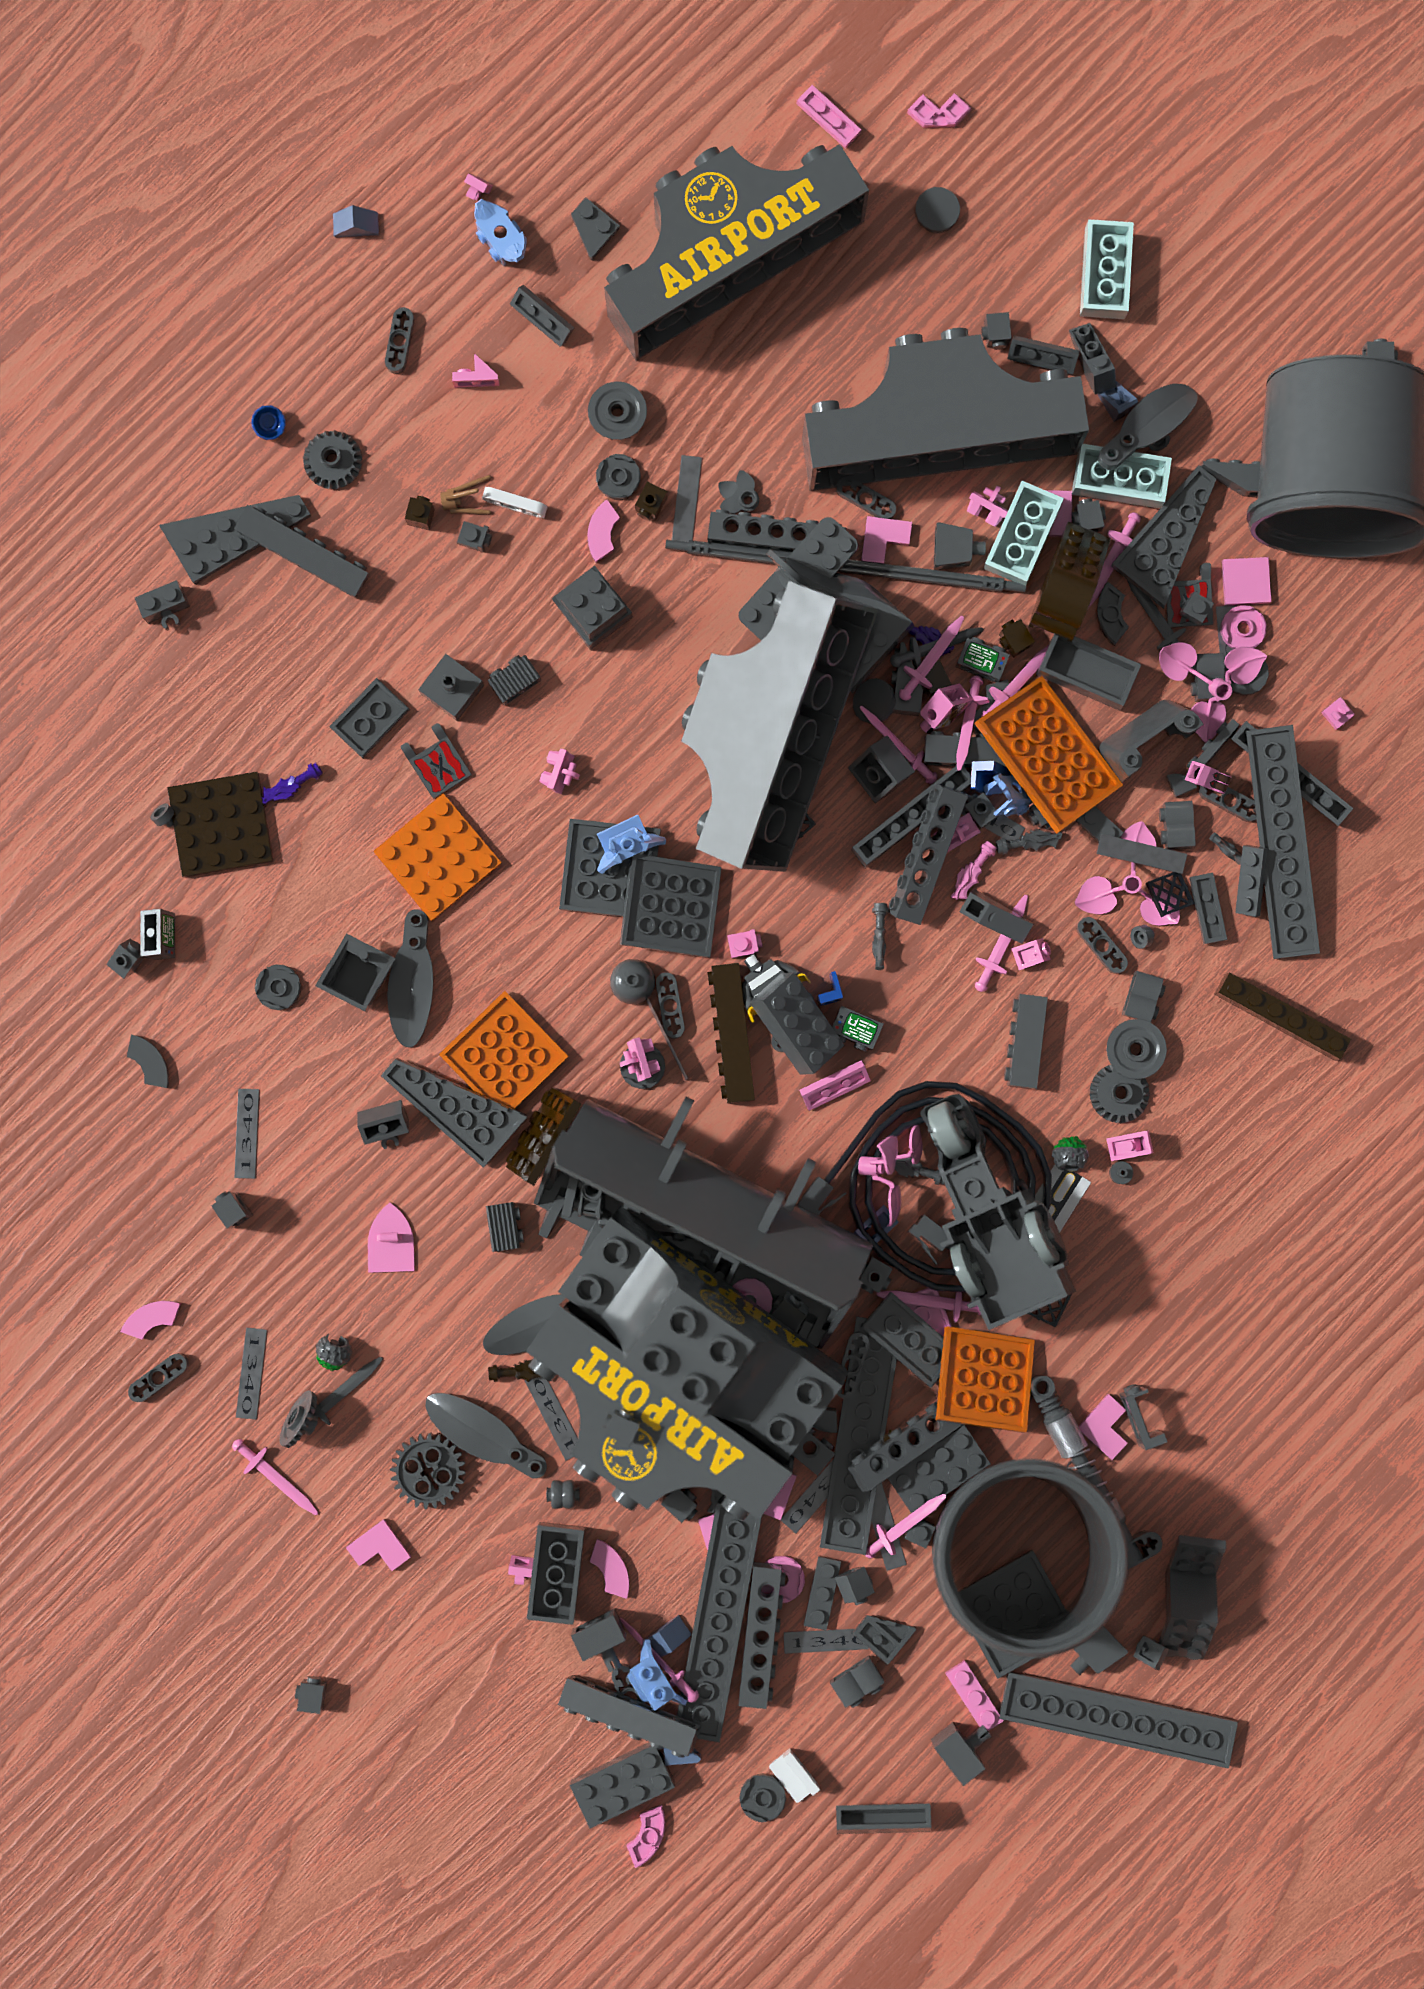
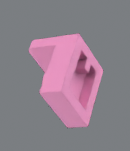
[727,929,762,958]
[1012,938,1051,970]

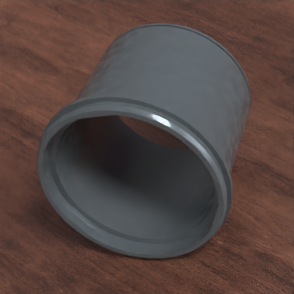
[1246,355,1424,558]
[932,1459,1129,1658]

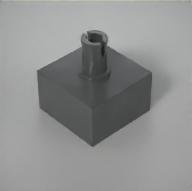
[418,654,484,721]
[848,735,915,804]
[571,1608,627,1672]
[931,1722,992,1786]

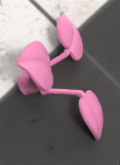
[1159,642,1267,742]
[1075,822,1180,926]
[858,1125,923,1227]

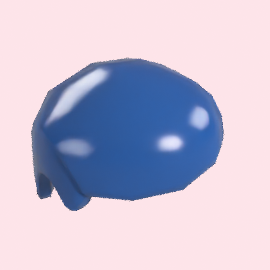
[251,405,286,440]

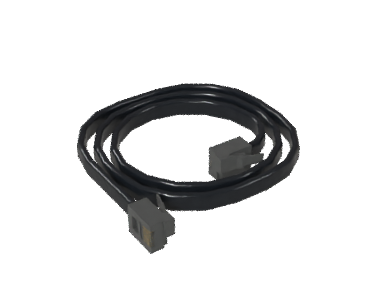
[797,1081,1052,1292]

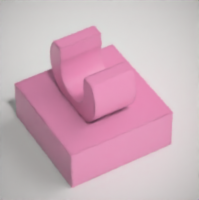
[464,174,493,200]
[1321,697,1355,730]
[508,1555,534,1585]

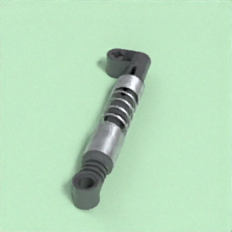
[1030,1375,1163,1569]

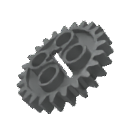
[390,1432,466,1509]

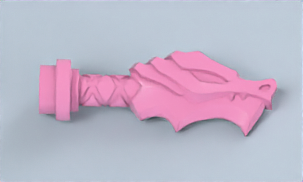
[950,841,997,901]

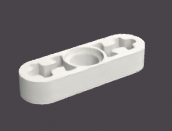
[482,487,548,518]

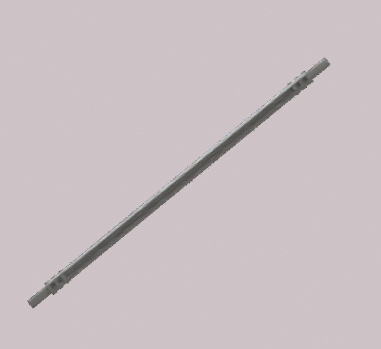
[665,539,1026,592]

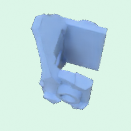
[474,199,527,266]
[984,773,1033,817]
[597,815,666,874]
[627,1640,687,1711]

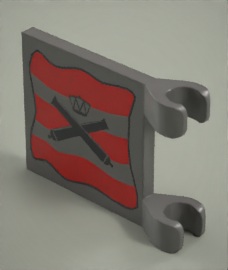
[1166,563,1213,628]
[401,723,472,799]

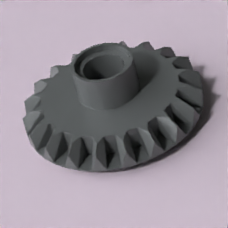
[588,382,647,441]
[303,430,362,489]
[1106,1019,1167,1079]
[1090,1065,1150,1123]
[280,1390,318,1448]

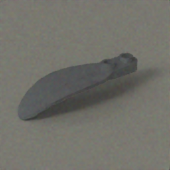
[1098,384,1197,470]
[387,909,433,1047]
[483,1294,566,1355]
[425,1393,547,1478]

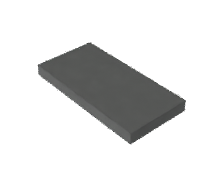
[861,1292,944,1388]

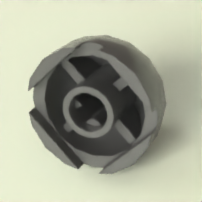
[610,959,655,1005]

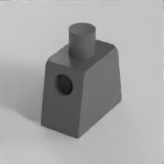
[934,523,986,570]
[1070,1626,1128,1675]

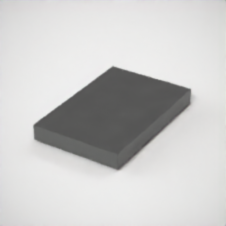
[329,678,410,759]

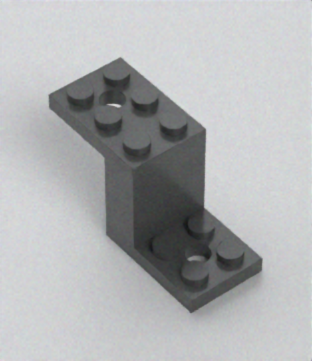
[1158,1535,1226,1660]

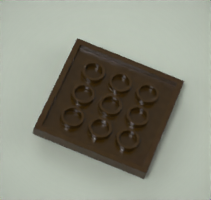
[167,771,274,877]
[506,1087,581,1186]

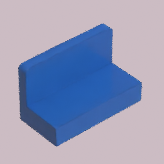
[971,761,1010,795]
[817,971,843,1007]

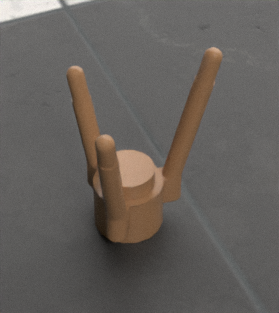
[440,475,491,515]

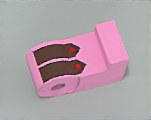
[1185,761,1232,794]

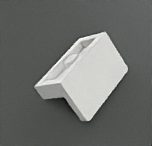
[769,1748,820,1803]

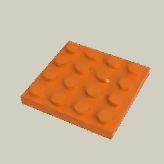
[373,793,502,921]
[439,991,569,1109]
[936,1326,1035,1433]

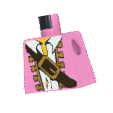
[920,684,974,734]

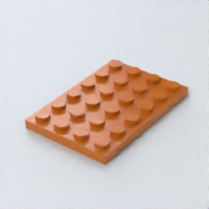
[974,676,1123,834]

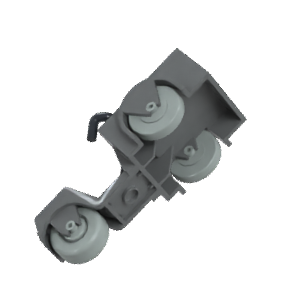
[920,1094,1076,1330]

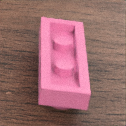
[797,85,861,149]
[799,1060,871,1111]
[945,1660,1003,1731]

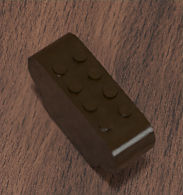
[1028,522,1111,643]

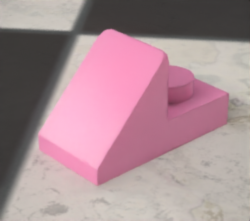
[452,354,500,388]
[1107,1130,1154,1161]

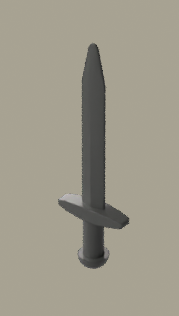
[1127,580,1186,650]
[890,627,983,669]
[313,1357,383,1425]

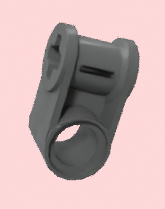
[578,1182,605,1220]

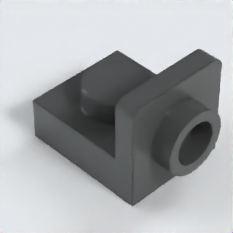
[457,521,492,552]
[1133,1635,1169,1670]

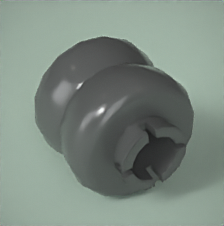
[546,1480,580,1509]

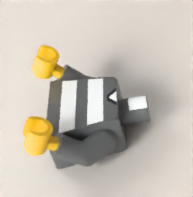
[741,954,811,1022]

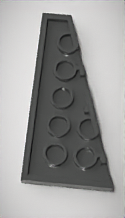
[1111,465,1216,609]
[159,495,311,584]
[381,1058,529,1168]

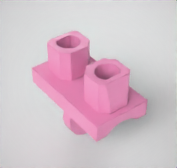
[967,486,1008,527]
[540,749,580,794]
[933,813,980,853]
[620,1037,660,1082]

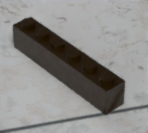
[707,963,755,1104]
[1214,972,1351,1061]

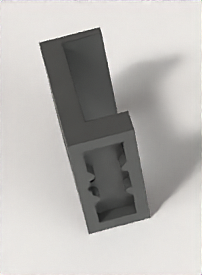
[1119,1384,1167,1450]

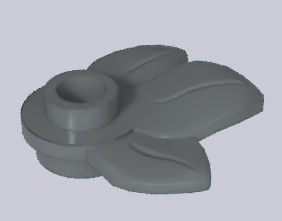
[718,470,759,514]

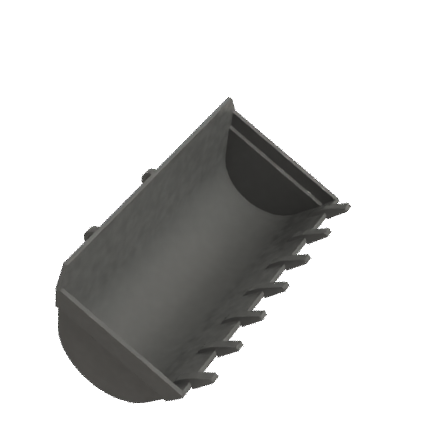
[534,1096,873,1349]

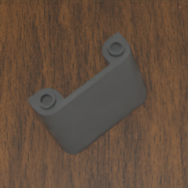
[1099,699,1203,783]

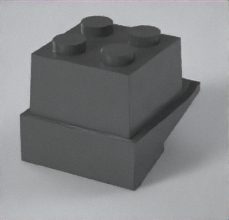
[552,565,633,650]
[315,933,396,1013]

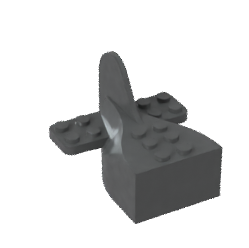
[738,517,915,694]

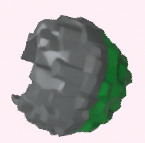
[1052,1136,1089,1172]
[316,1334,353,1371]

